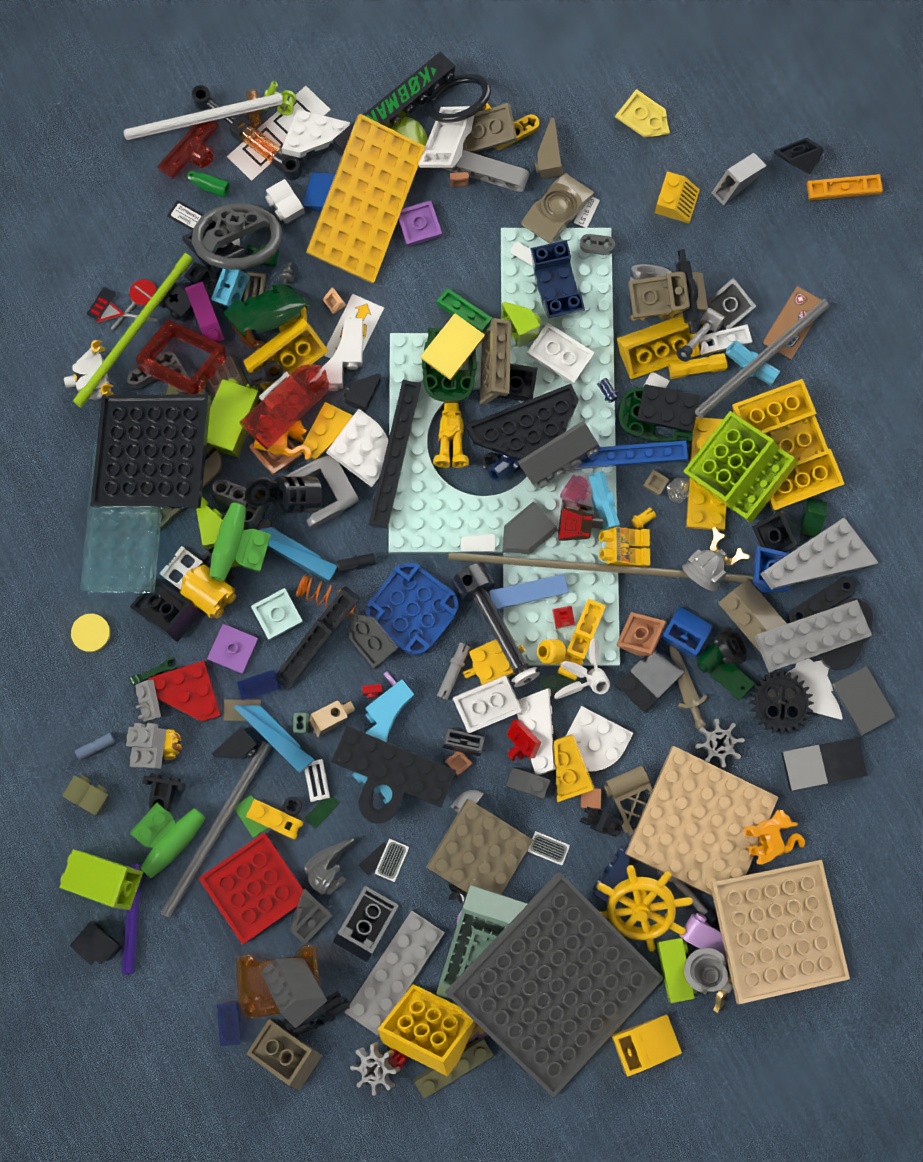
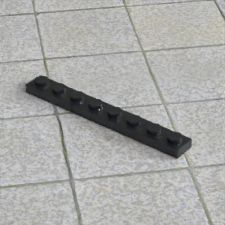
[369,380,421,529]

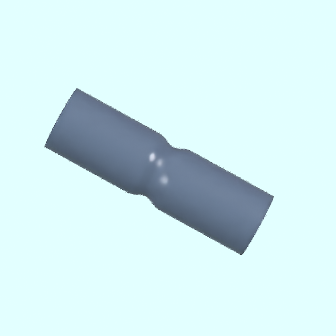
[75,733,115,761]

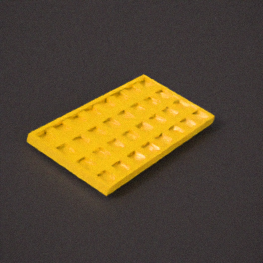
[306,114,425,283]

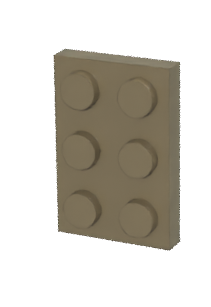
[463,103,517,153]

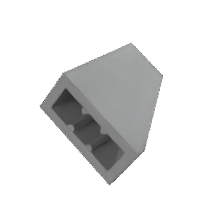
[711,153,767,206]

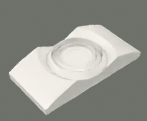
[418,106,474,168]

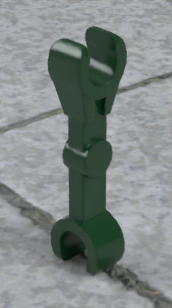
[130,657,178,686]

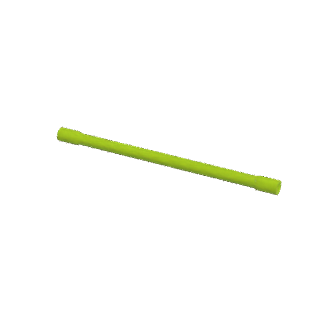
[72,253,193,408]

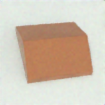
[249,433,302,475]
[616,612,667,656]

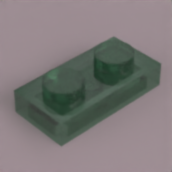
[539,673,580,696]

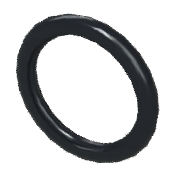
[426,74,491,123]

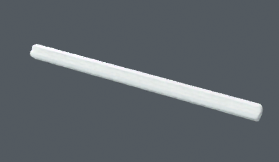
[124,93,283,140]

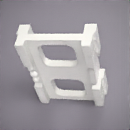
[159,546,203,590]

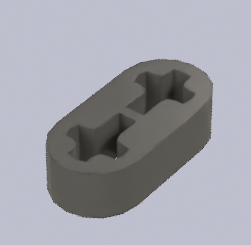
[579,234,615,255]

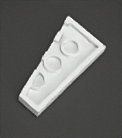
[517,689,556,776]

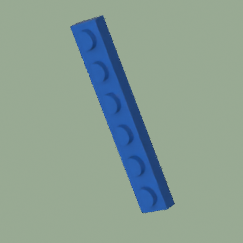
[574,441,688,469]

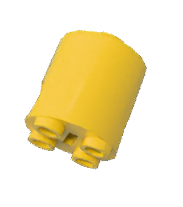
[180,564,237,619]

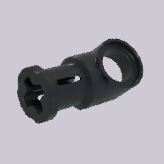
[245,360,283,389]

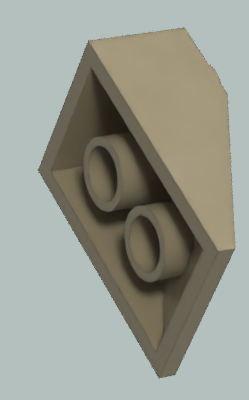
[246,1019,322,1091]

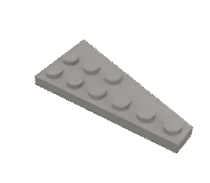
[760,518,878,590]

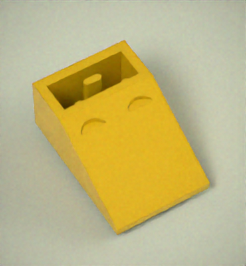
[611,1014,682,1077]

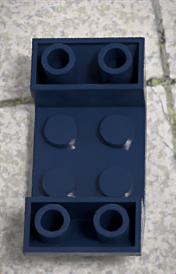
[530,240,585,319]

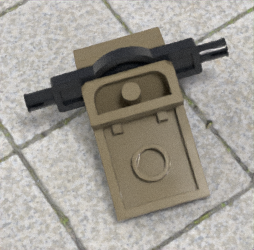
[628,249,708,334]

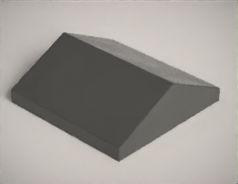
[707,278,757,329]

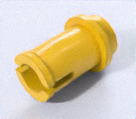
[631,507,656,529]

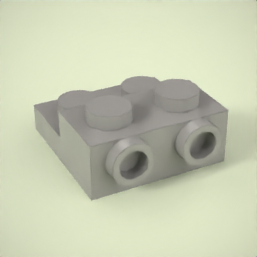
[126,723,166,769]

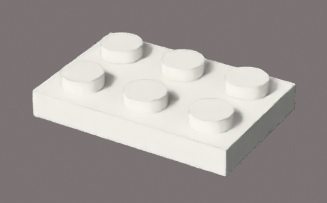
[527,323,594,385]
[453,675,522,733]

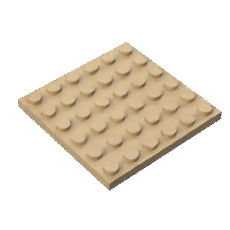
[625,746,778,897]
[710,860,850,1004]

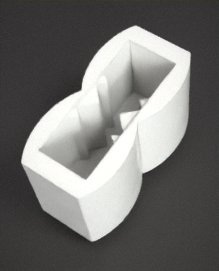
[265,179,305,224]

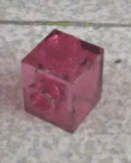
[560,474,590,503]

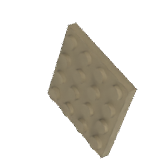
[426,799,533,894]

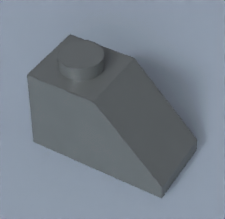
[506,768,550,800]

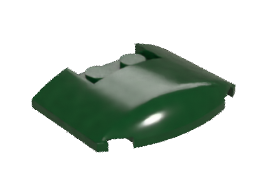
[224,284,310,335]

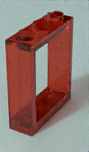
[136,319,226,394]

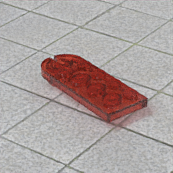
[239,365,329,450]

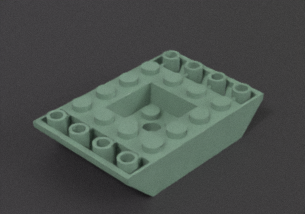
[436,885,528,1006]

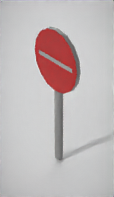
[111,279,157,330]

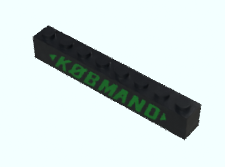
[333,51,455,157]

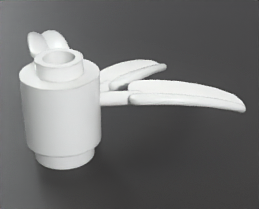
[554,638,610,699]

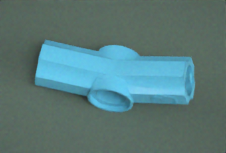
[726,340,780,386]
[588,471,620,530]

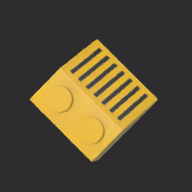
[654,171,700,223]

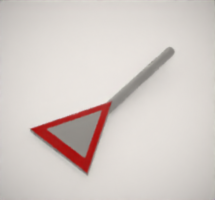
[96,303,158,323]

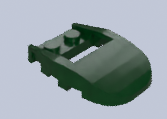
[422,328,477,402]
[619,387,693,443]

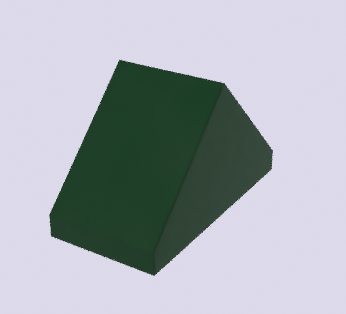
[800,498,827,538]

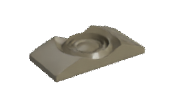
[521,173,595,244]

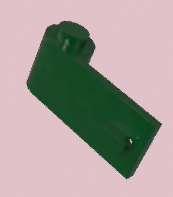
[696,643,755,701]

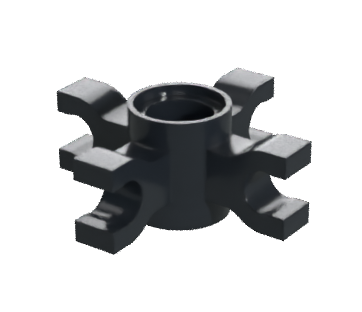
[580,806,624,837]

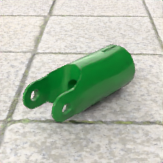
[187,171,230,198]

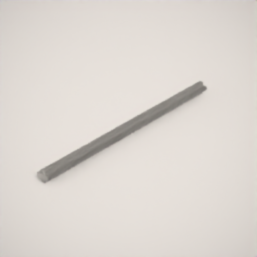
[695,299,830,419]
[161,741,272,917]

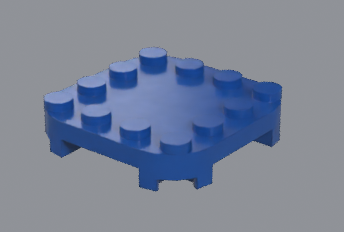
[366,563,459,656]

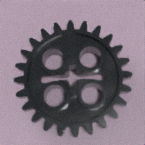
[749,671,814,735]

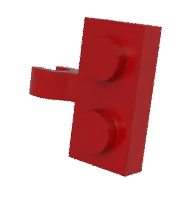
[506,719,541,761]

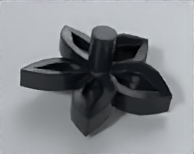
[449,884,467,904]

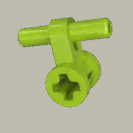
[263,81,297,116]

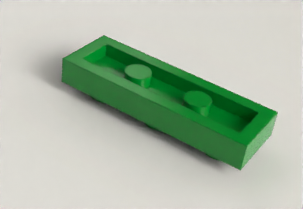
[436,288,492,333]

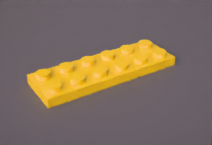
[686,417,726,531]

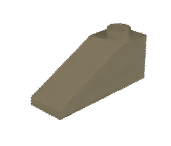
[535,118,563,179]

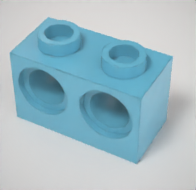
[211,269,250,307]

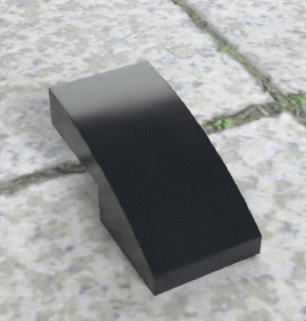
[184,262,219,297]

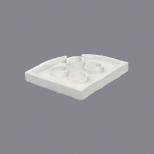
[326,409,388,487]
[566,706,633,772]

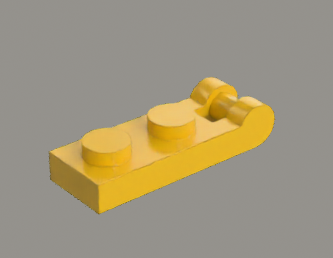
[246,799,304,840]

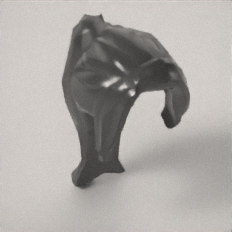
[304,838,356,895]

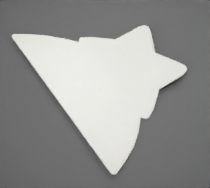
[767,658,843,720]

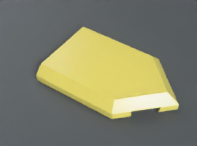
[615,89,670,137]

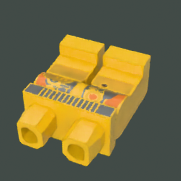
[599,527,650,567]

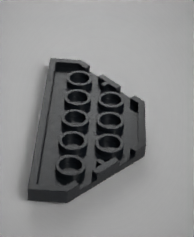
[466,384,579,460]

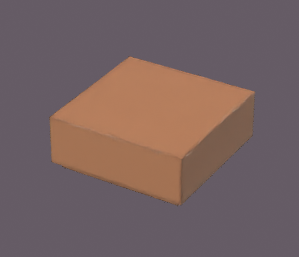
[450,172,469,187]
[445,751,473,777]
[580,788,601,809]

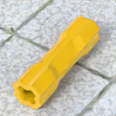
[668,353,727,379]

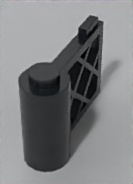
[182,222,246,278]

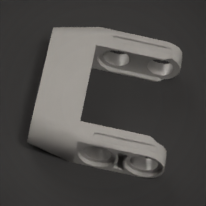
[285,455,359,528]

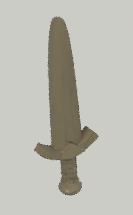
[669,645,707,730]

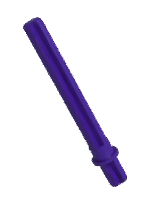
[122,864,143,974]

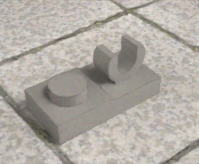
[135,680,161,722]

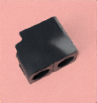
[70,921,122,965]

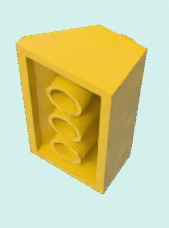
[243,316,329,390]
[617,316,700,379]

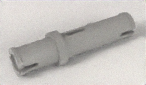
[436,642,471,701]

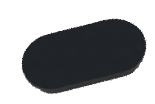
[820,598,873,671]

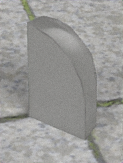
[450,790,484,813]

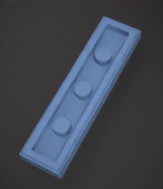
[489,574,569,610]

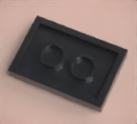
[637,384,701,433]

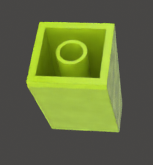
[207,379,260,458]
[59,849,143,910]

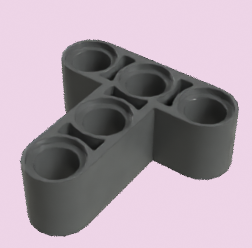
[212,477,271,530]

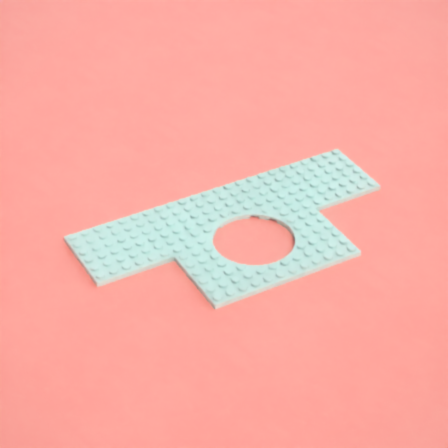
[389,228,620,666]

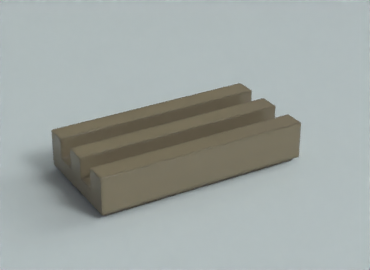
[244,272,266,301]

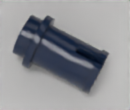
[597,378,619,403]

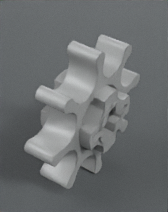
[695,719,745,768]
[350,1042,400,1096]

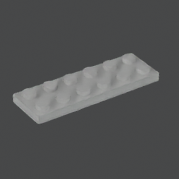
[754,600,872,672]
[345,911,445,1035]

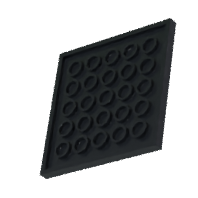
[90,394,211,508]

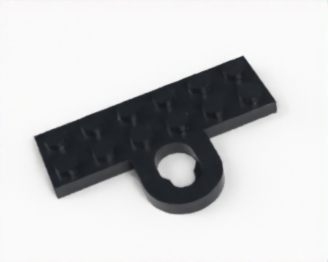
[332,726,456,824]

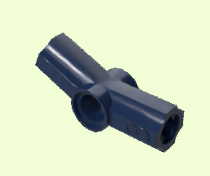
[487,455,521,482]

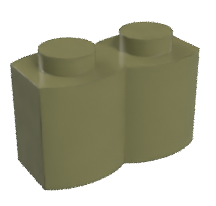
[62,775,110,816]

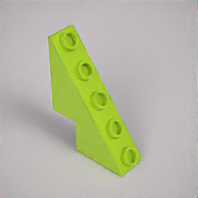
[196,497,264,567]

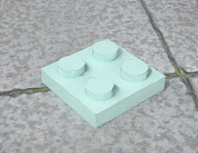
[251,588,303,641]

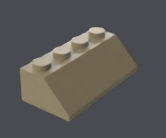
[718,579,787,653]

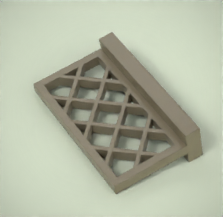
[480,318,511,405]

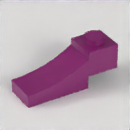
[185,282,224,345]

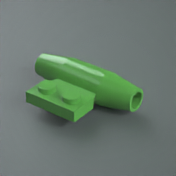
[209,503,271,581]
[130,803,206,878]

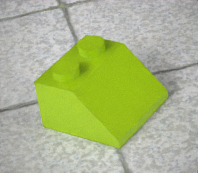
[501,302,541,348]

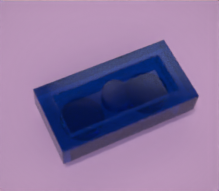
[237,670,280,700]
[217,1002,241,1046]

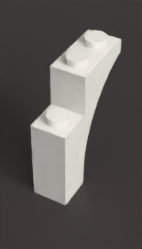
[304,318,363,391]

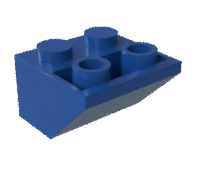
[660,606,713,659]

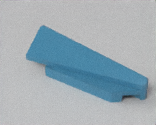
[259,527,337,583]
[234,705,314,774]

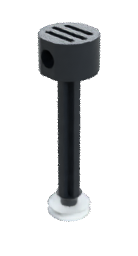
[452,563,540,687]

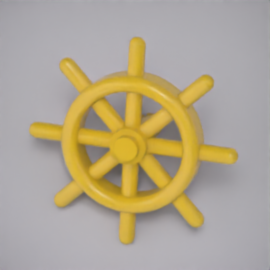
[596,865,693,952]

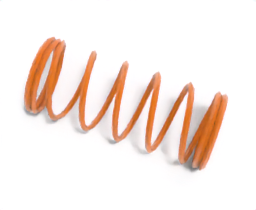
[296,574,356,618]

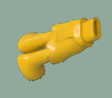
[433,403,469,468]

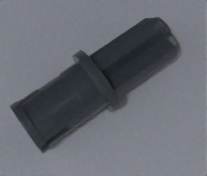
[337,553,376,571]

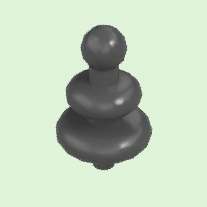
[279,262,294,285]

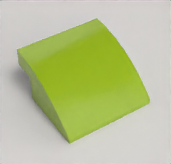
[683,411,798,523]

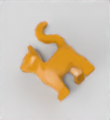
[253,413,312,460]
[744,810,805,864]

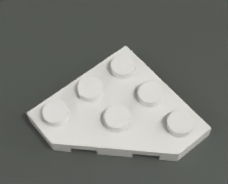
[282,109,350,158]

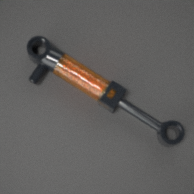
[192,85,301,180]

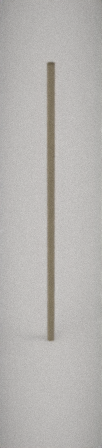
[448,552,754,583]

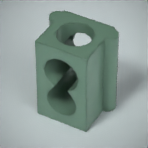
[293,713,309,734]

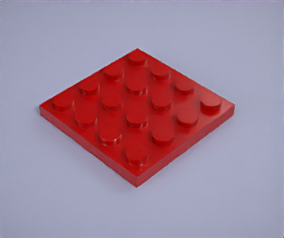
[198,832,304,945]

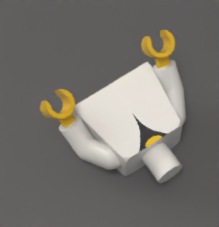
[64,340,114,401]

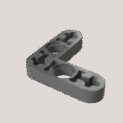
[127,351,195,394]

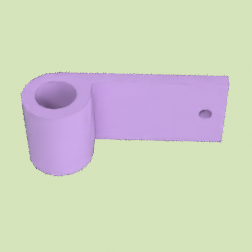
[680,913,727,961]

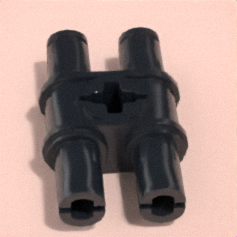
[284,991,350,1037]

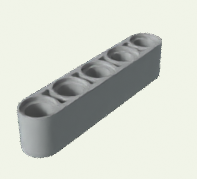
[443,150,529,192]

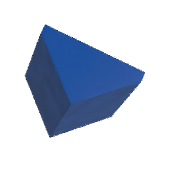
[753,546,790,593]

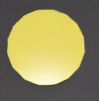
[71,614,110,652]

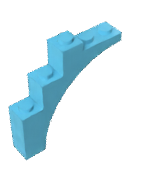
[352,680,415,808]

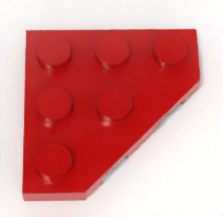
[148,661,221,722]

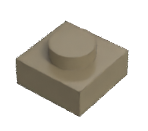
[643,470,669,497]

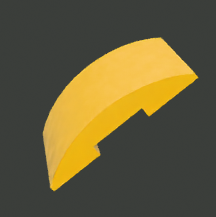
[732,379,845,511]

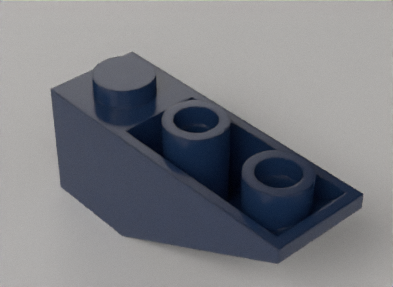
[592,845,629,904]

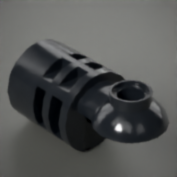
[245,476,322,513]

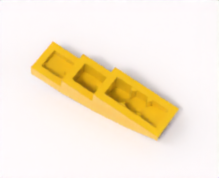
[558,599,606,680]

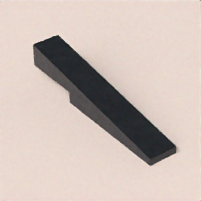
[273,586,361,690]

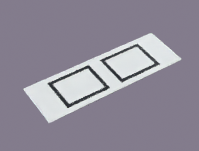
[227,86,331,181]

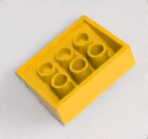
[378,984,476,1077]

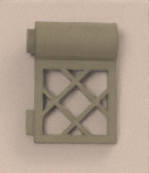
[604,765,653,836]

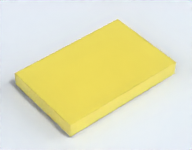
[420,314,485,380]

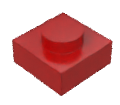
[362,684,383,699]

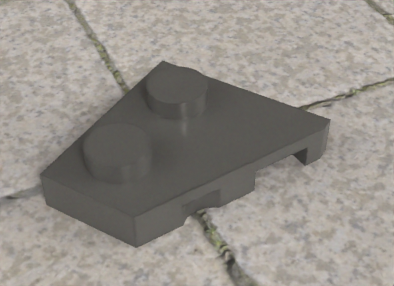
[289,889,333,945]

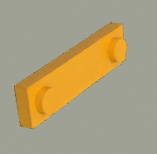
[807,174,883,201]

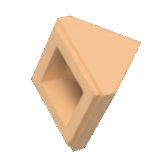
[323,288,347,314]

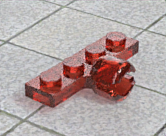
[157,120,219,179]

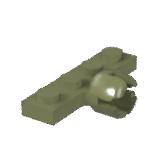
[413,1037,494,1099]

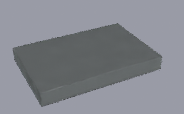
[832,666,896,735]

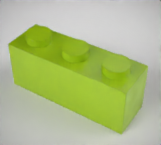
[656,937,697,1003]

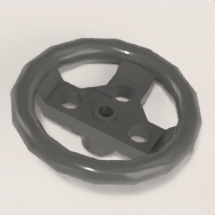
[192,203,282,270]

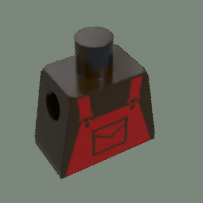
[558,500,603,541]

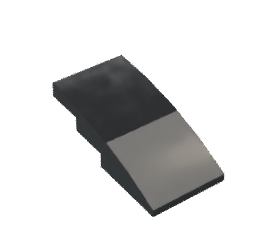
[781,738,868,791]

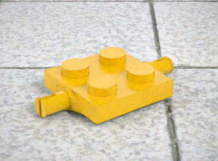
[463,639,526,685]

